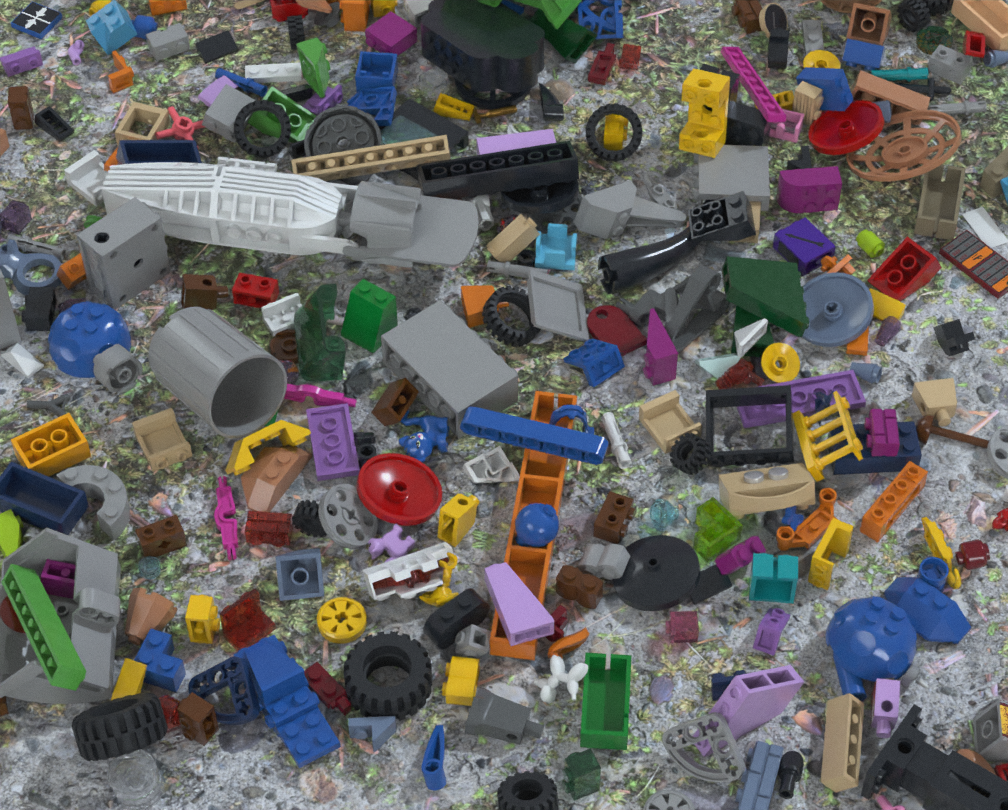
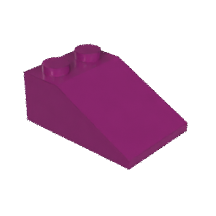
[643,308,678,386]

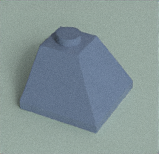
[275,548,324,601]

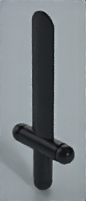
[894,78,952,101]

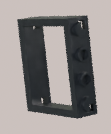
[706,385,794,468]

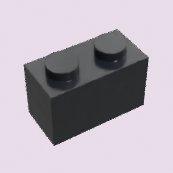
[21,287,57,331]

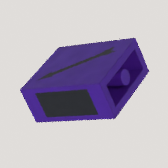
[773,217,836,276]

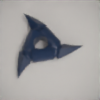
[813,390,834,426]

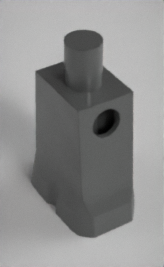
[465,686,544,745]

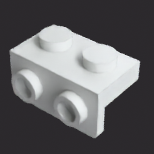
[261,293,310,337]

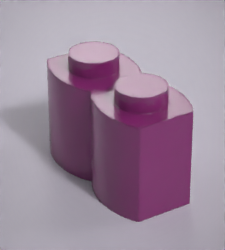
[715,536,766,575]

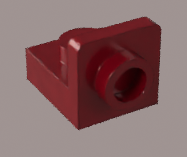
[545,604,568,643]

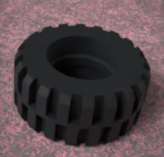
[344,631,432,721]
[71,693,168,761]

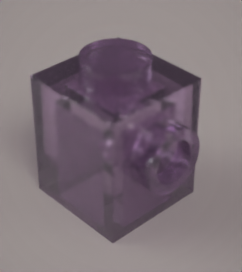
[0,200,32,235]

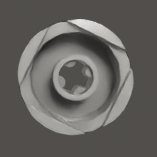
[93,344,143,394]

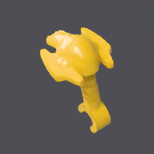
[419,552,459,607]

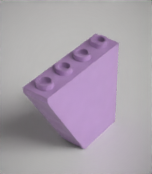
[693,665,804,757]

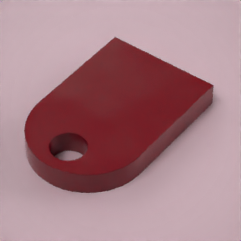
[587,305,647,357]

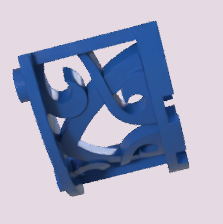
[577,0,623,39]

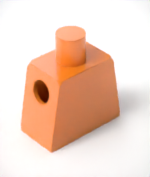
[461,285,509,328]

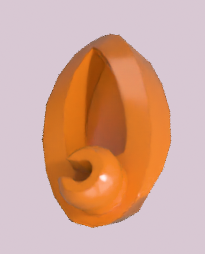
[547,627,590,659]

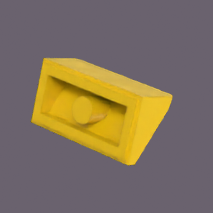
[869,288,906,327]

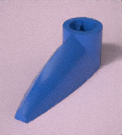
[421,725,447,791]

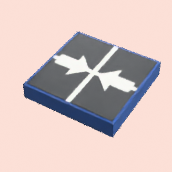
[11,1,63,39]

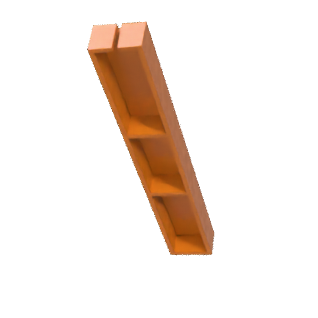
[489,391,577,660]

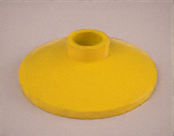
[803,50,840,69]
[761,343,800,383]

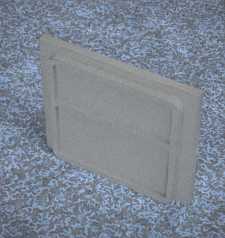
[527,269,589,342]

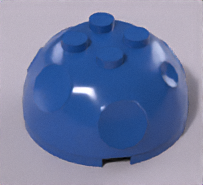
[48,301,131,378]
[825,596,917,682]

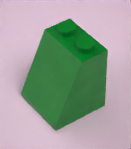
[341,279,398,354]

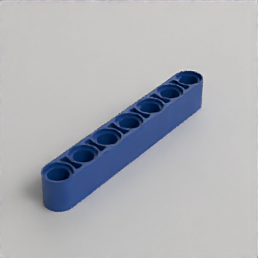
[460,406,609,465]

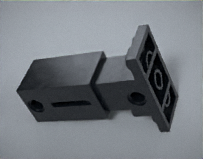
[861,704,1008,810]

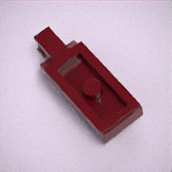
[588,43,616,85]
[304,662,352,716]

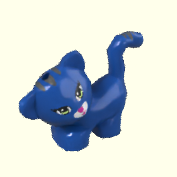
[398,410,450,463]

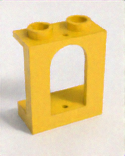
[808,518,854,590]

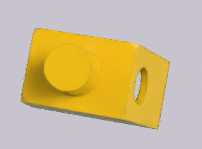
[437,494,480,547]

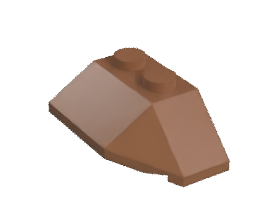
[241,446,313,517]

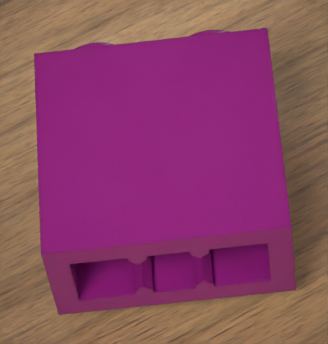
[365,11,418,56]

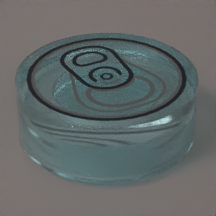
[138,556,161,579]

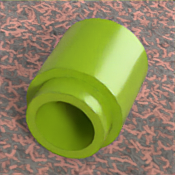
[856,229,885,258]

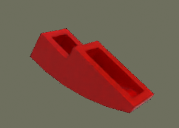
[962,30,986,59]

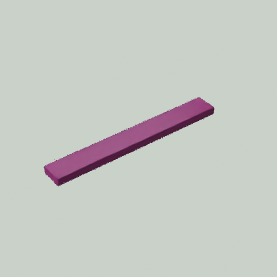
[721,47,787,122]

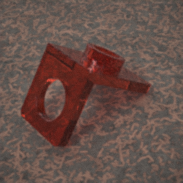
[619,44,641,71]

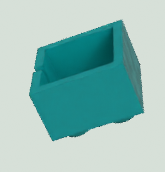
[749,553,798,604]

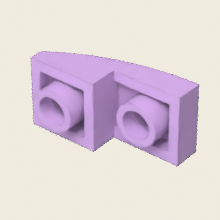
[198,75,238,107]

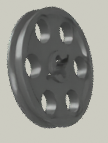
[527,195,583,234]

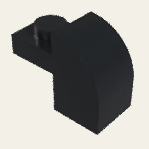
[933,319,975,356]

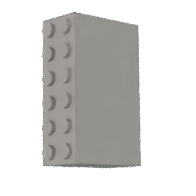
[381,300,519,438]

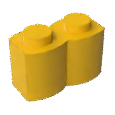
[442,656,480,706]

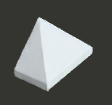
[734,318,768,358]
[1,343,44,378]

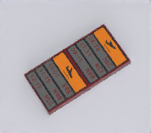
[939,230,1008,299]

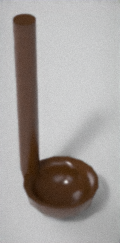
[915,414,989,449]

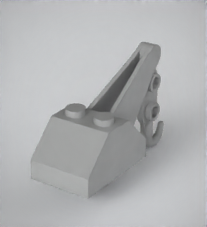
[574,171,686,239]

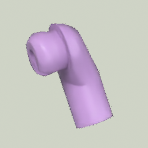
[68,40,85,65]

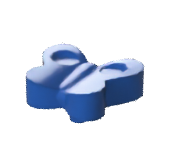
[782,505,804,531]

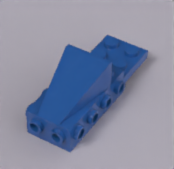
[233,635,341,768]

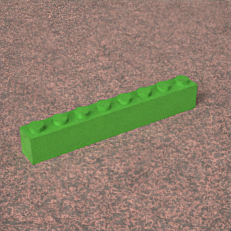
[1,564,87,691]

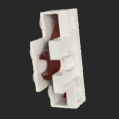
[363,542,458,601]

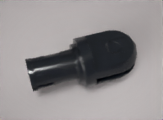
[778,751,804,799]

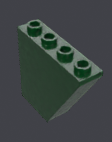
[721,256,809,337]

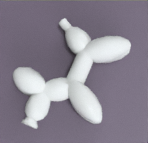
[534,655,588,704]

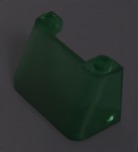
[294,283,346,381]

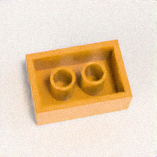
[11,413,91,477]

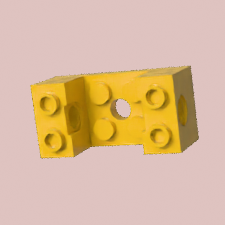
[679,68,730,158]

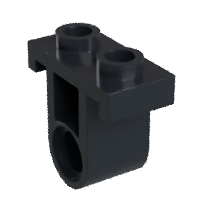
[767,28,790,69]

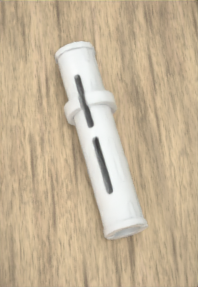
[601,412,632,469]

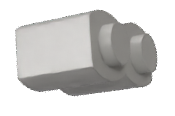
[577,544,630,580]

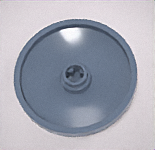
[802,273,874,347]

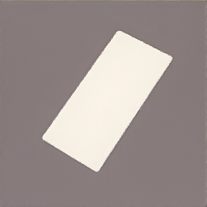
[962,207,1008,248]

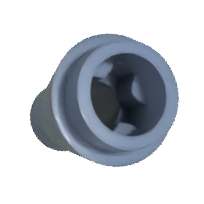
[983,50,1008,68]
[850,362,882,384]

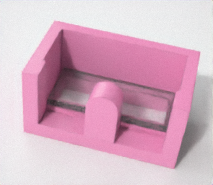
[770,109,804,143]

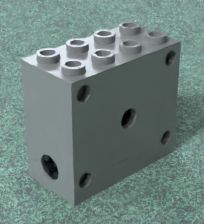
[77,197,170,310]

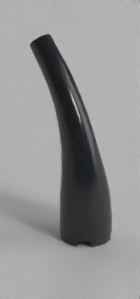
[598,200,715,295]

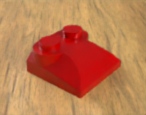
[269,0,308,22]

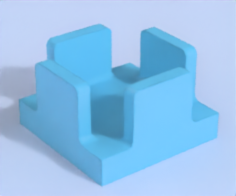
[535,223,577,271]

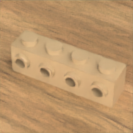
[821,693,864,793]

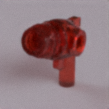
[715,358,765,389]

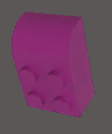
[776,166,842,213]

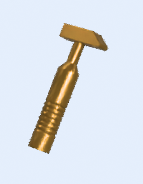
[473,105,517,123]

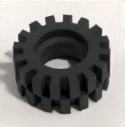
[897,0,931,33]
[287,15,305,50]
[670,433,711,475]
[292,500,334,538]

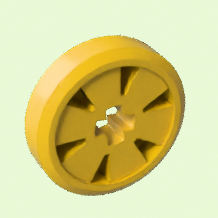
[317,597,367,644]

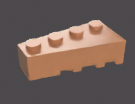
[850,70,930,125]

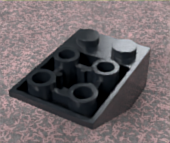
[688,191,756,241]

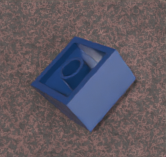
[842,39,886,71]

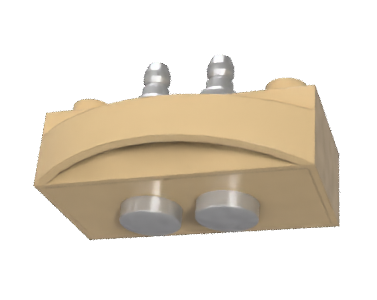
[718,463,815,527]

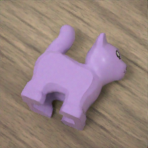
[368,524,415,562]

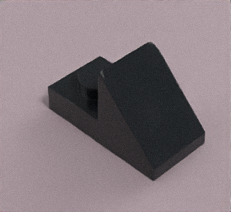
[786,146,812,170]

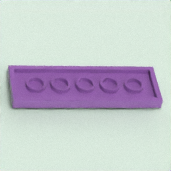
[737,370,866,429]

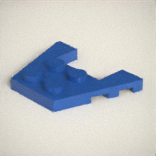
[347,86,397,126]

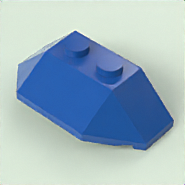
[884,577,971,644]

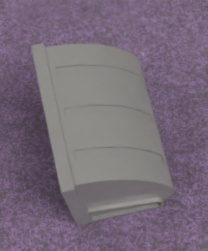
[0,528,121,704]

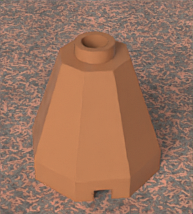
[125,587,178,646]

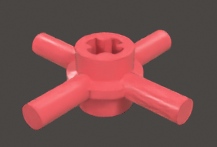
[155,106,205,149]

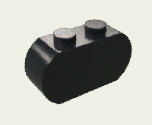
[423,588,490,649]

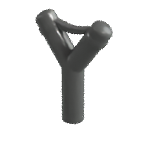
[27,394,71,417]

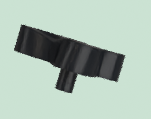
[354,432,376,445]

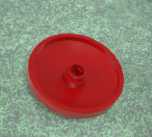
[808,100,884,155]
[356,453,442,526]

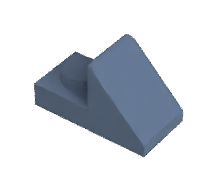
[348,716,396,752]

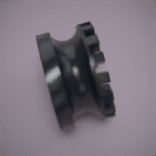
[518,249,535,267]

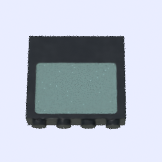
[378,98,469,180]

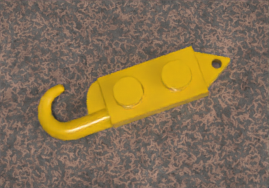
[921,517,961,590]

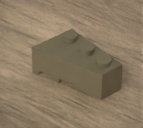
[980,146,1008,198]

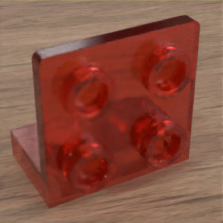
[220,588,276,652]

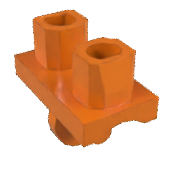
[820,254,856,275]

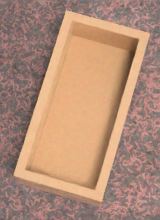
[951,0,1008,51]

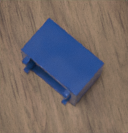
[355,51,398,93]

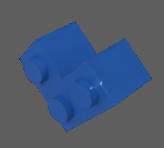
[134,629,186,693]

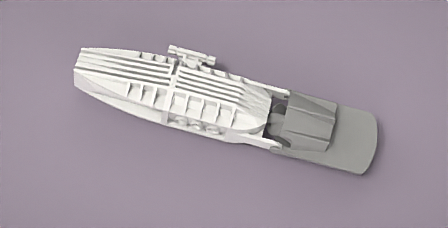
[101,157,478,268]

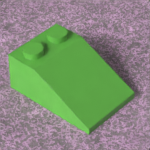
[296,38,330,98]
[247,86,316,143]

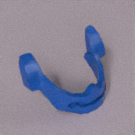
[549,405,594,435]

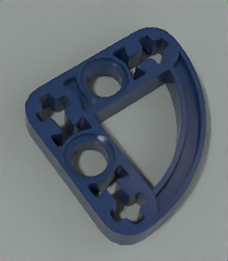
[188,656,260,725]

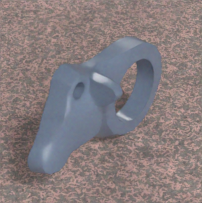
[0,239,62,295]

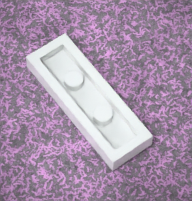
[245,63,302,83]

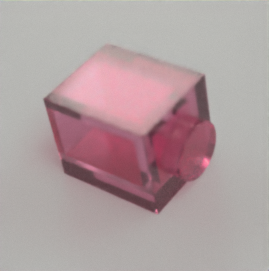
[665,611,699,643]

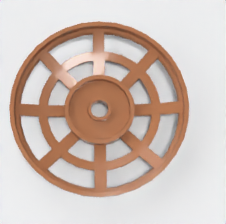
[846,110,962,182]

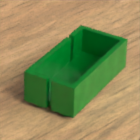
[580,652,632,750]

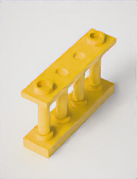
[793,391,863,482]

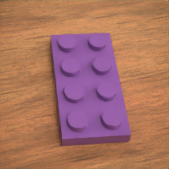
[306,403,360,481]

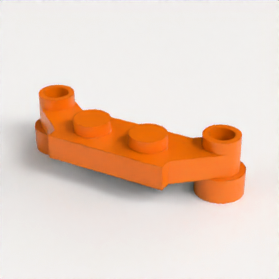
[776,488,837,551]

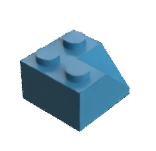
[86,0,137,55]

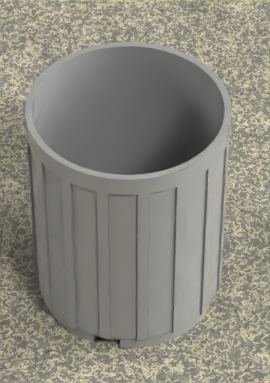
[148,307,287,438]

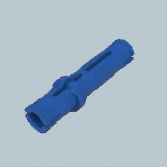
[215,68,268,97]

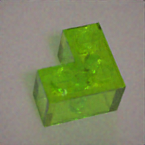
[693,497,743,563]

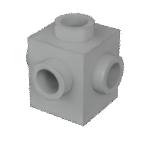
[455,624,491,659]

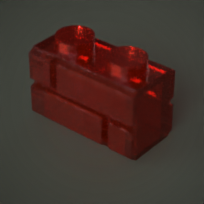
[245,511,293,547]

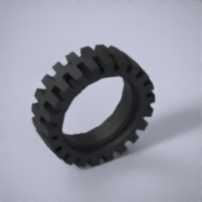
[234,100,291,158]
[586,103,643,162]
[482,286,541,347]

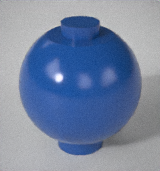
[515,503,559,547]

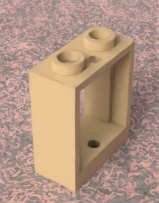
[115,102,170,146]

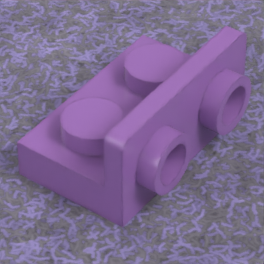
[0,46,43,77]
[302,84,343,116]

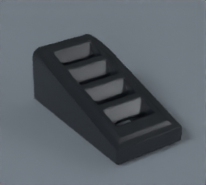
[34,106,74,142]

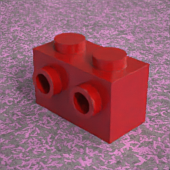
[232,272,279,308]

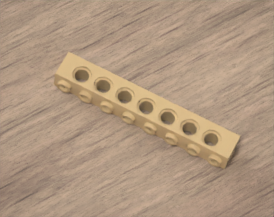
[291,135,451,181]

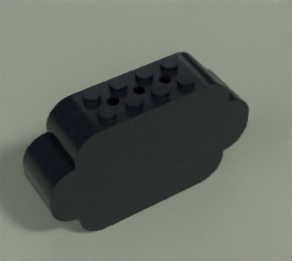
[421,0,545,92]

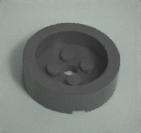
[304,105,384,185]

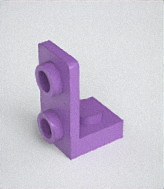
[753,608,791,656]

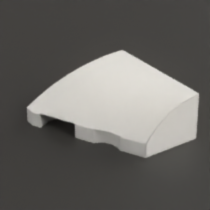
[462,446,520,483]

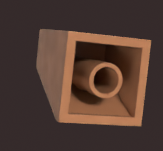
[846,3,892,46]

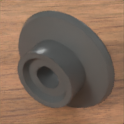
[314,2,341,28]

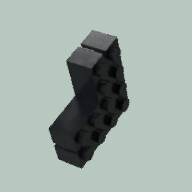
[700,63,771,146]

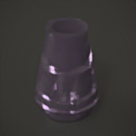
[875,316,902,347]

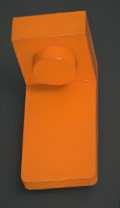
[108,50,134,93]

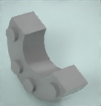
[56,465,130,541]

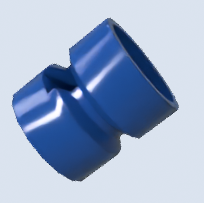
[917,557,949,593]

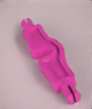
[284,384,357,408]
[214,476,239,560]

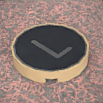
[759,3,788,38]

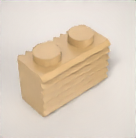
[792,81,824,126]

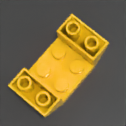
[225,420,311,476]

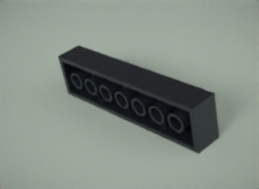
[417,141,579,200]

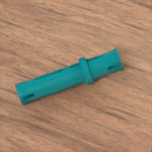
[871,67,928,82]

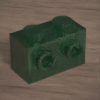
[562,748,601,801]

